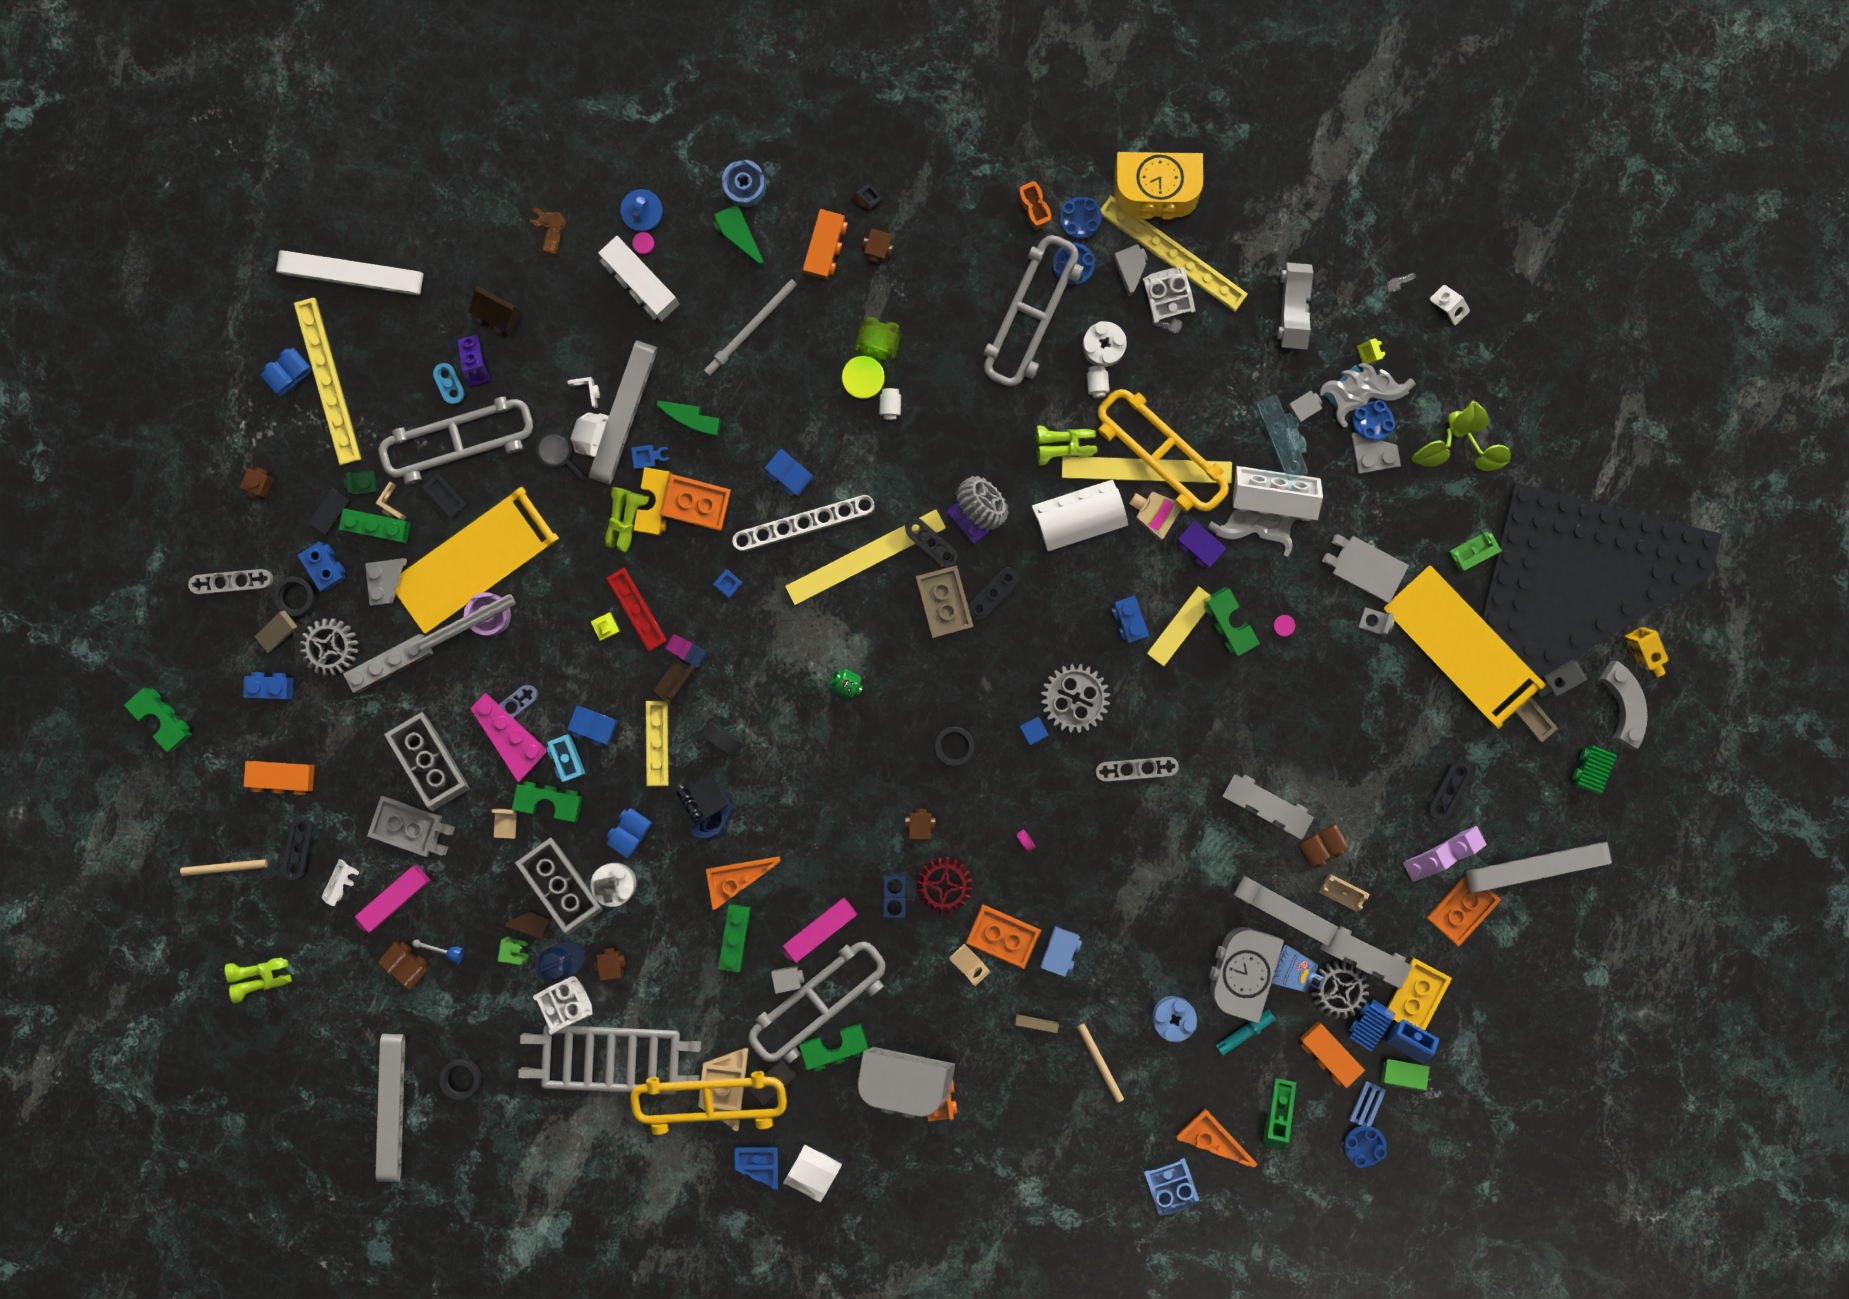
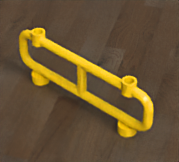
[1098,389,1229,512]
[630,1071,787,1135]

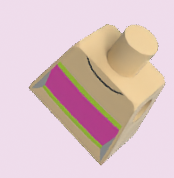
[1130,492,1181,541]

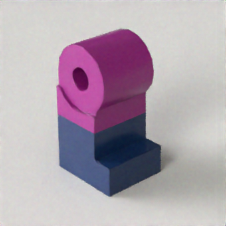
[665,634,708,668]

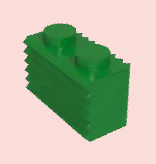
[1572,746,1617,795]

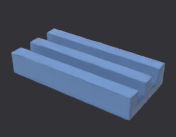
[1349,1080,1386,1127]

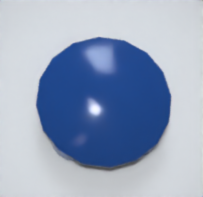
[1060,197,1102,238]
[1053,242,1095,285]
[1353,400,1395,441]
[1344,1126,1387,1168]

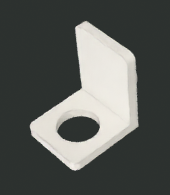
[1430,285,1470,325]
[567,377,600,408]

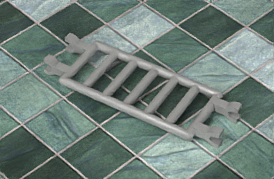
[518,1025,701,1095]

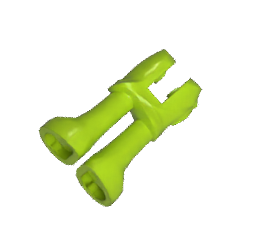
[1036,425,1097,466]
[605,487,649,552]
[225,958,292,1004]

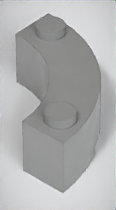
[1277,263,1314,349]
[1599,661,1647,749]
[1223,774,1314,840]
[1320,926,1412,989]

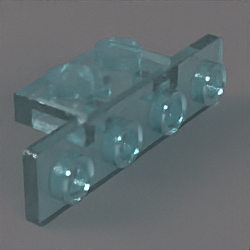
[1257,395,1308,481]

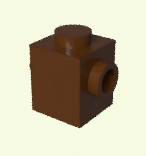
[861,228,893,264]
[240,467,274,499]
[905,809,935,839]
[594,947,626,981]

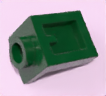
[344,471,378,496]

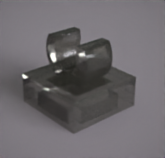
[594,876,618,904]

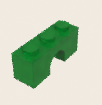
[339,508,411,544]
[1203,587,1260,656]
[124,688,192,752]
[512,781,583,822]
[718,903,751,972]
[799,1023,869,1071]

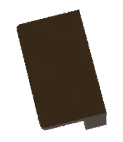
[653,657,695,705]

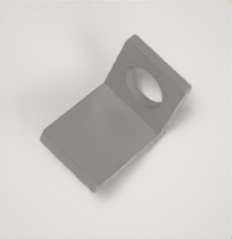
[1359,607,1394,635]

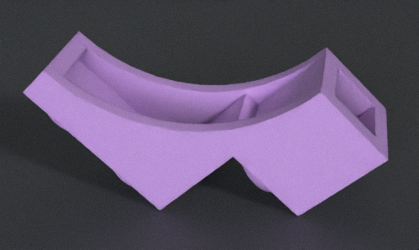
[1403,826,1487,882]

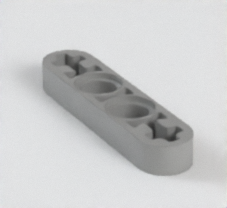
[188,569,273,594]
[1095,757,1179,781]

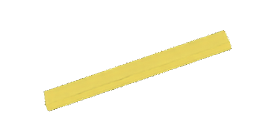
[1101,196,1247,312]
[294,297,361,466]
[1062,456,1232,484]
[785,510,946,605]

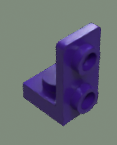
[458,335,490,387]

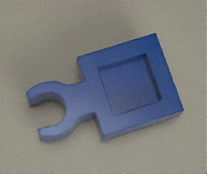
[631,445,670,469]

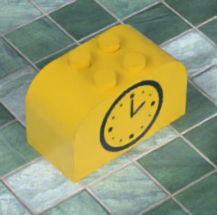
[1114,152,1203,219]

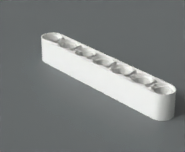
[276,251,423,295]
[732,495,875,552]

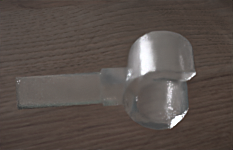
[1387,273,1416,292]
[1151,318,1182,333]

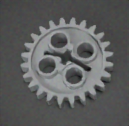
[1041,664,1110,733]

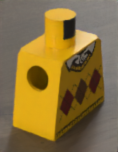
[1624,627,1668,678]

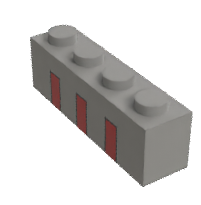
[344,634,434,693]

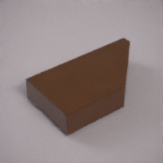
[505,911,550,939]

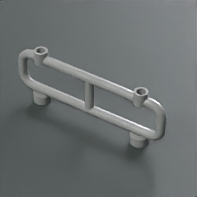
[983,235,1084,387]
[379,397,533,485]
[749,942,885,1064]

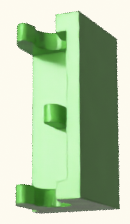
[1449,531,1502,572]
[498,936,529,965]
[1380,1059,1430,1091]

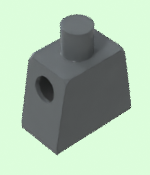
[1537,659,1588,698]

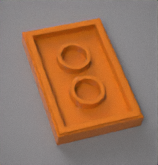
[659,474,731,531]
[1426,874,1501,947]
[966,904,1041,969]

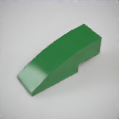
[657,401,721,437]

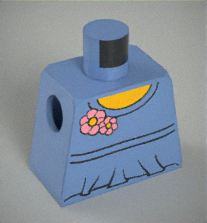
[1271,945,1325,992]

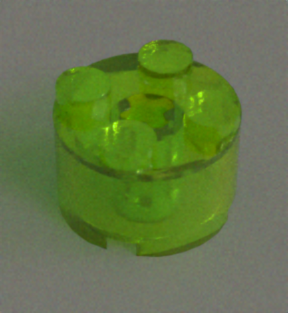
[854,317,902,360]

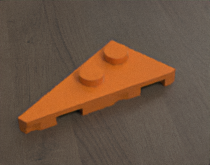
[706,856,781,910]
[1176,1108,1258,1167]

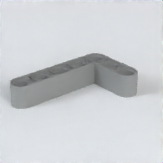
[1234,876,1338,946]

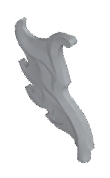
[1320,363,1416,427]
[1207,509,1305,557]

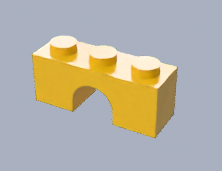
[634,467,672,536]

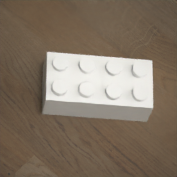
[599,236,679,321]

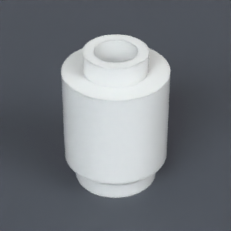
[1087,366,1109,398]
[879,388,901,420]

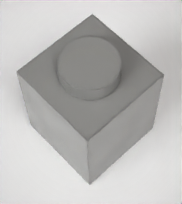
[1287,391,1322,424]
[771,965,805,993]

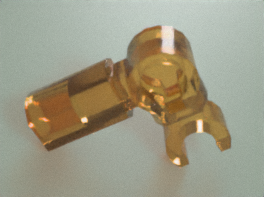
[530,208,566,254]

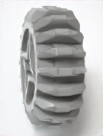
[956,476,1009,530]
[300,619,358,676]
[1311,961,1369,1019]

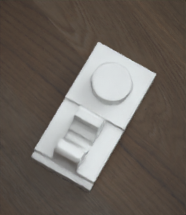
[321,859,359,906]

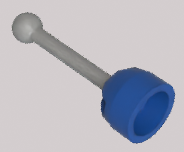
[412,940,464,965]

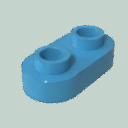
[433,363,465,404]

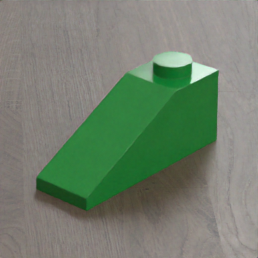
[713,204,765,267]
[1262,1078,1296,1151]

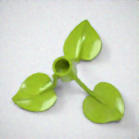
[1411,401,1511,471]

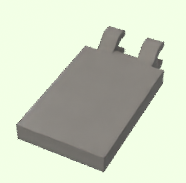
[1322,534,1409,603]
[367,796,455,857]

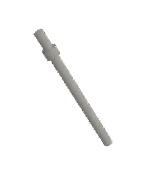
[704,279,797,376]

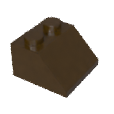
[469,287,521,336]

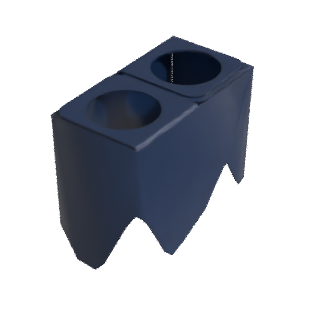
[883,873,907,918]

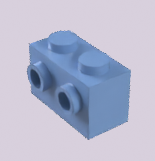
[1040,926,1082,977]

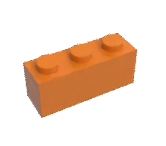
[803,209,848,280]
[244,761,315,795]
[1299,1021,1365,1088]

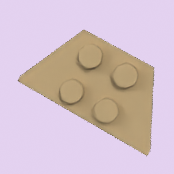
[698,1048,749,1131]

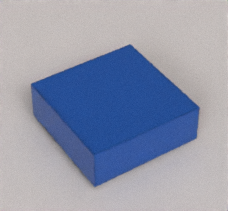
[713,569,743,599]
[1020,716,1048,745]

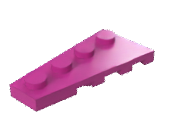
[471,693,547,782]

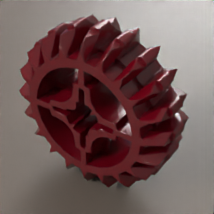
[916,857,973,915]

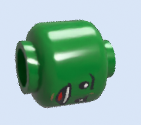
[830,668,863,700]

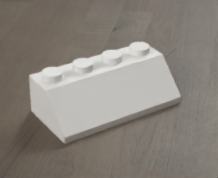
[1233,466,1323,521]

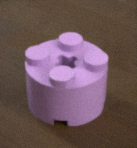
[464,592,511,636]

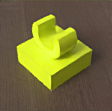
[1357,338,1385,364]
[591,613,620,641]

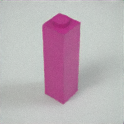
[355,865,431,933]
[783,897,857,963]

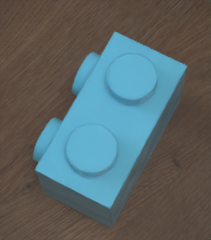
[547,734,586,782]

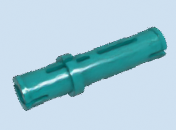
[1216,1009,1276,1056]

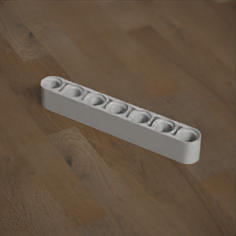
[589,340,657,485]
[1465,842,1612,893]
[376,1034,405,1182]

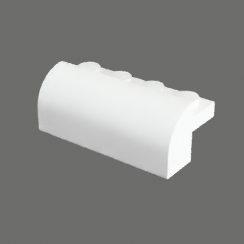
[1032,479,1128,551]

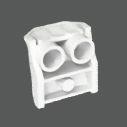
[1143,267,1195,323]
[570,412,609,457]
[533,976,592,1035]
[783,1145,842,1202]

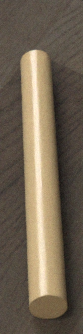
[180,859,267,876]
[1077,1023,1124,1103]

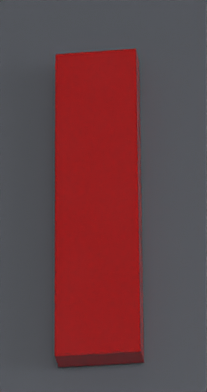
[606,568,667,651]

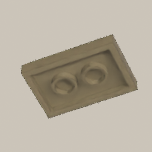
[916,565,973,638]

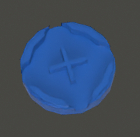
[620,189,663,232]

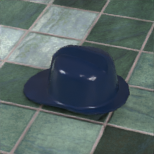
[690,794,731,842]
[535,941,585,982]

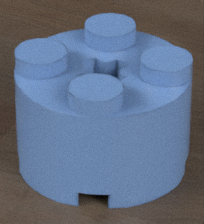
[722,160,766,208]
[1152,996,1197,1042]

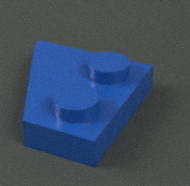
[735,1147,778,1189]

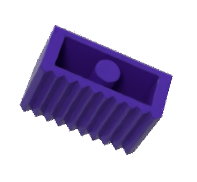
[947,502,989,545]

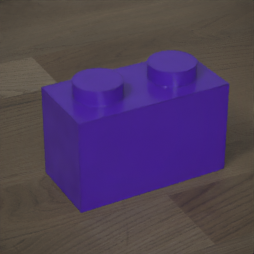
[1176,520,1226,568]

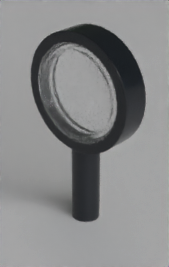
[536,431,587,482]

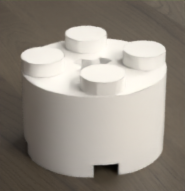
[1082,321,1126,367]
[591,862,636,907]

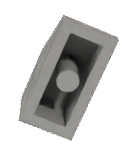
[1113,244,1148,296]

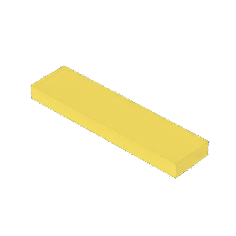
[1147,586,1210,666]
[646,701,669,786]

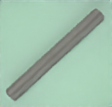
[417,594,515,651]

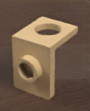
[376,482,406,520]
[492,809,517,839]
[949,944,990,986]

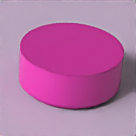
[633,232,654,255]
[1273,615,1295,636]
[1017,829,1035,851]

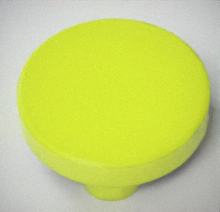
[842,356,884,399]

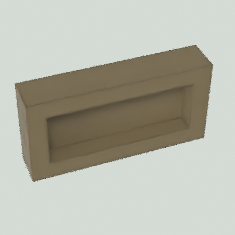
[255,610,297,653]
[1515,697,1558,742]
[1015,1014,1059,1033]

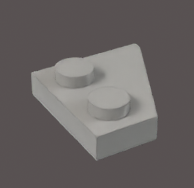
[1351,433,1401,474]
[365,558,407,606]

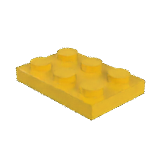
[1387,958,1452,1031]

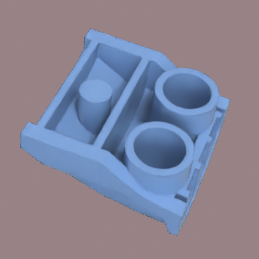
[1144,1158,1199,1216]

